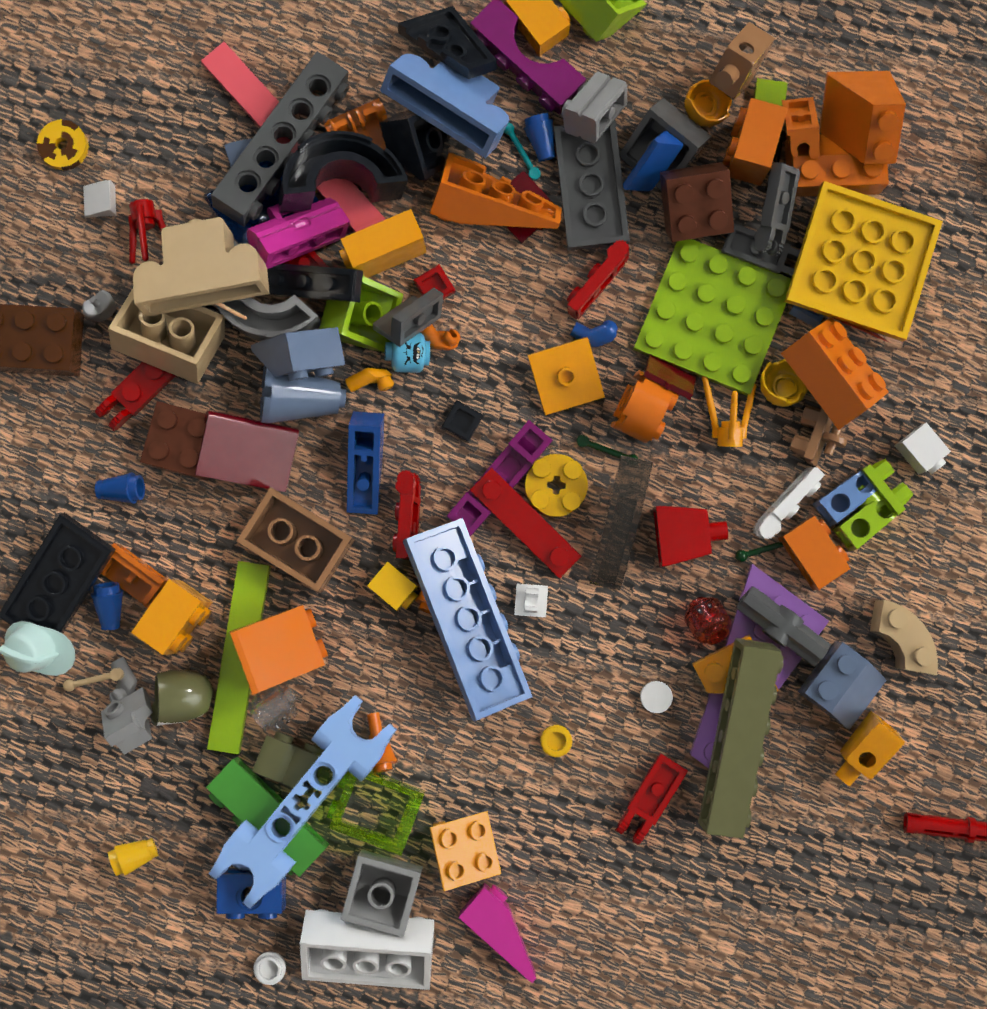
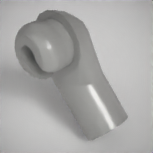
[109,657,137,702]

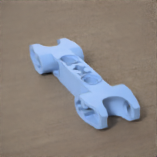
[208,695,397,909]

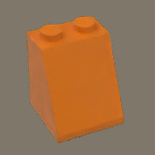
[819,71,906,164]
[229,605,328,695]

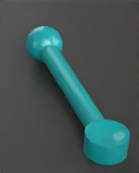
[504,123,541,181]

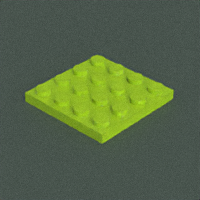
[633,239,791,396]

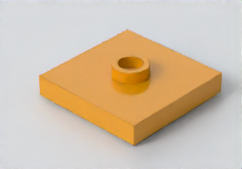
[527,337,605,416]

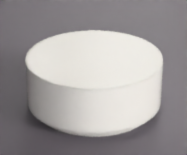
[640,681,673,713]

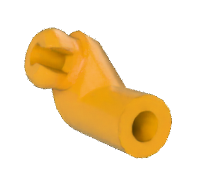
[345,368,394,392]

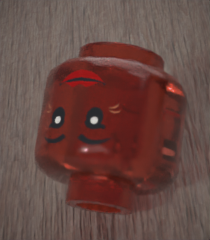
[684,597,732,645]

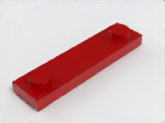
[470,467,582,579]

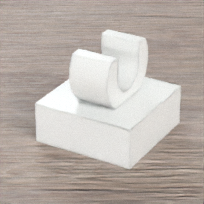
[514,584,548,618]

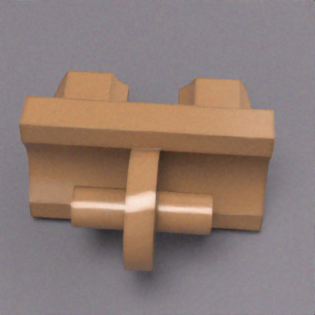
[790,407,847,467]

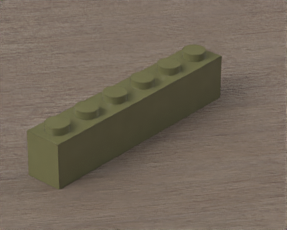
[698,638,784,839]

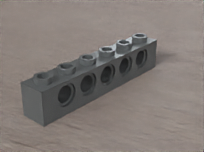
[211,51,350,227]

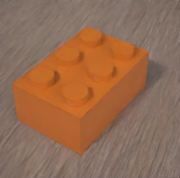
[781,318,889,430]

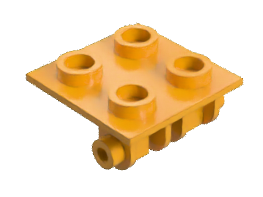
[429,811,501,891]

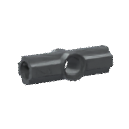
[735,586,831,666]

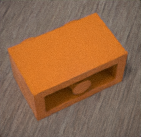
[778,516,851,590]

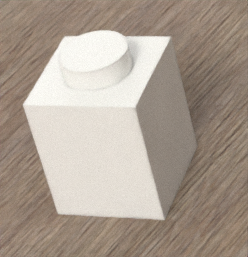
[894,422,951,475]

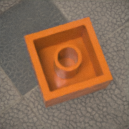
[723,98,788,186]

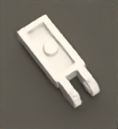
[752,467,825,540]

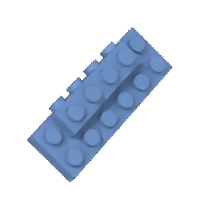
[403,518,533,721]

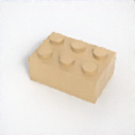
[108,289,225,384]

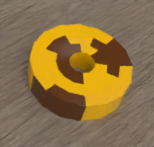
[37,119,89,171]

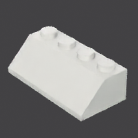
[300,909,435,990]

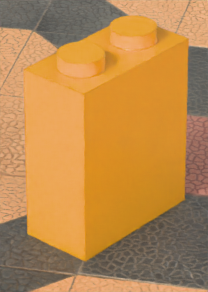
[339,209,427,278]

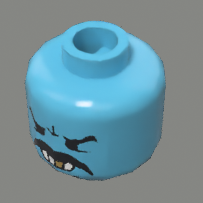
[385,333,430,373]

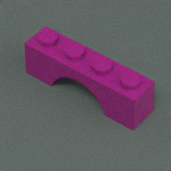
[470,0,586,115]

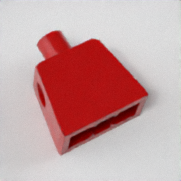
[653,506,728,568]

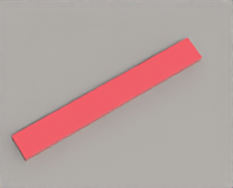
[201,42,386,232]

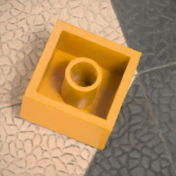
[131,579,213,655]

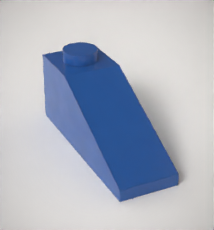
[347,411,384,515]

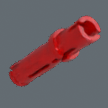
[903,812,987,843]

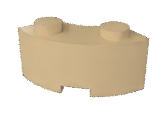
[870,600,938,675]

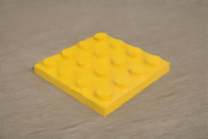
[784,181,943,342]

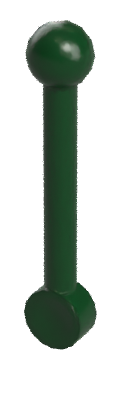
[576,435,639,466]
[735,542,784,562]

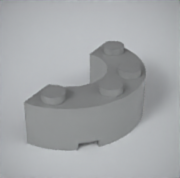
[216,241,321,341]

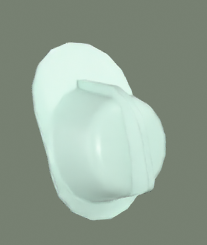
[0,621,75,676]

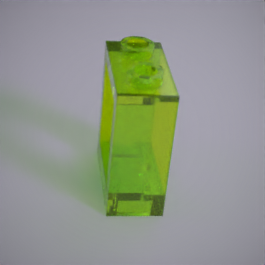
[326,770,426,856]

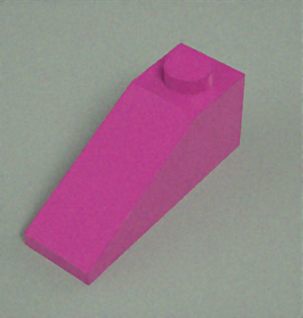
[458,883,536,983]

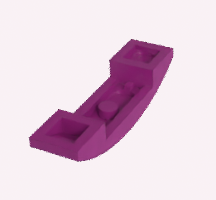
[447,420,553,536]

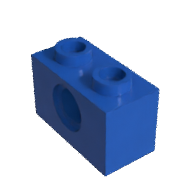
[217,869,286,919]

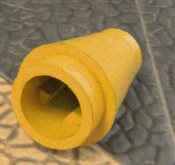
[108,838,159,876]

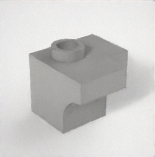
[101,687,152,755]

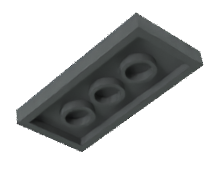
[553,120,630,251]

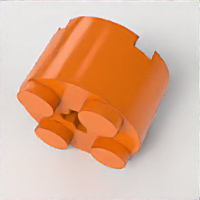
[611,370,679,443]

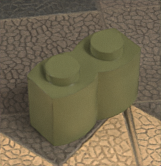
[252,731,324,795]

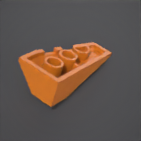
[430,152,562,229]

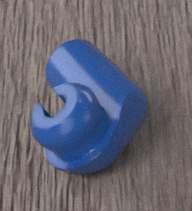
[570,320,618,348]

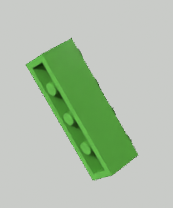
[206,756,329,877]

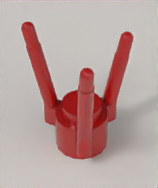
[128,199,166,264]

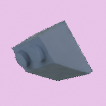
[251,327,345,381]
[797,641,887,731]

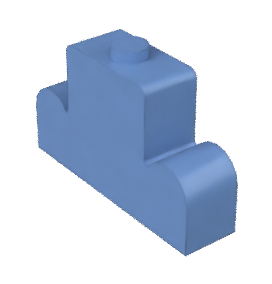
[380,54,509,158]

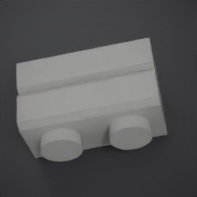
[561,71,627,143]

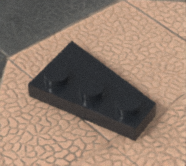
[398,6,497,79]

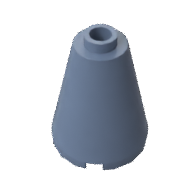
[260,365,346,424]

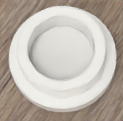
[253,951,286,985]

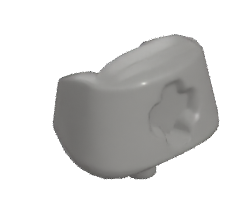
[82,290,117,322]

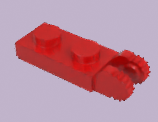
[567,239,630,320]
[95,362,176,431]
[392,470,421,560]
[615,753,688,845]

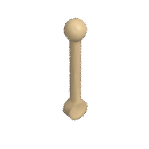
[63,668,124,692]

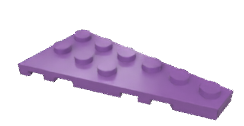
[690,564,829,768]

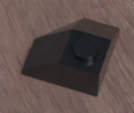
[379,110,451,180]

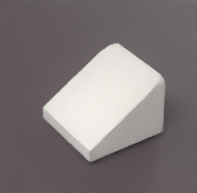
[83,180,116,217]

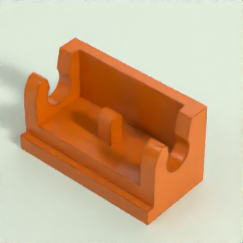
[782,97,820,159]
[101,543,169,608]

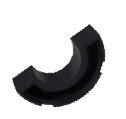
[278,131,408,213]

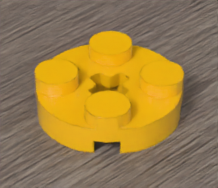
[525,454,588,517]

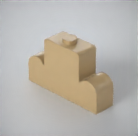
[133,217,270,317]

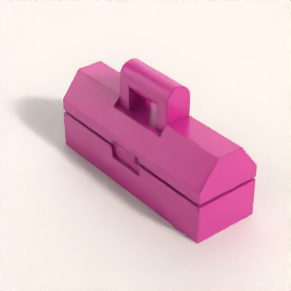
[246,197,350,269]

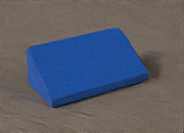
[622,131,683,191]

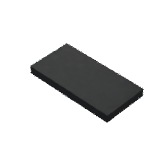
[0,513,116,633]

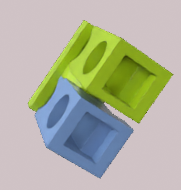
[812,459,913,552]

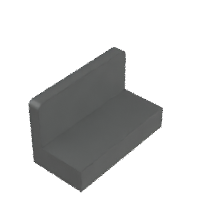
[373,288,443,347]

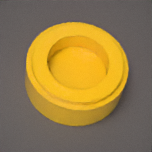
[540,725,572,757]

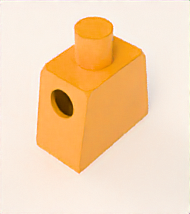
[835,711,905,786]

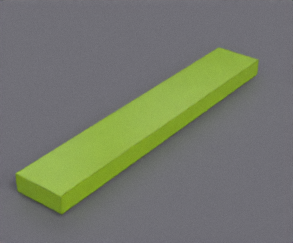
[207,561,271,754]

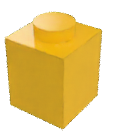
[367,561,418,611]

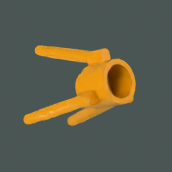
[702,376,757,447]

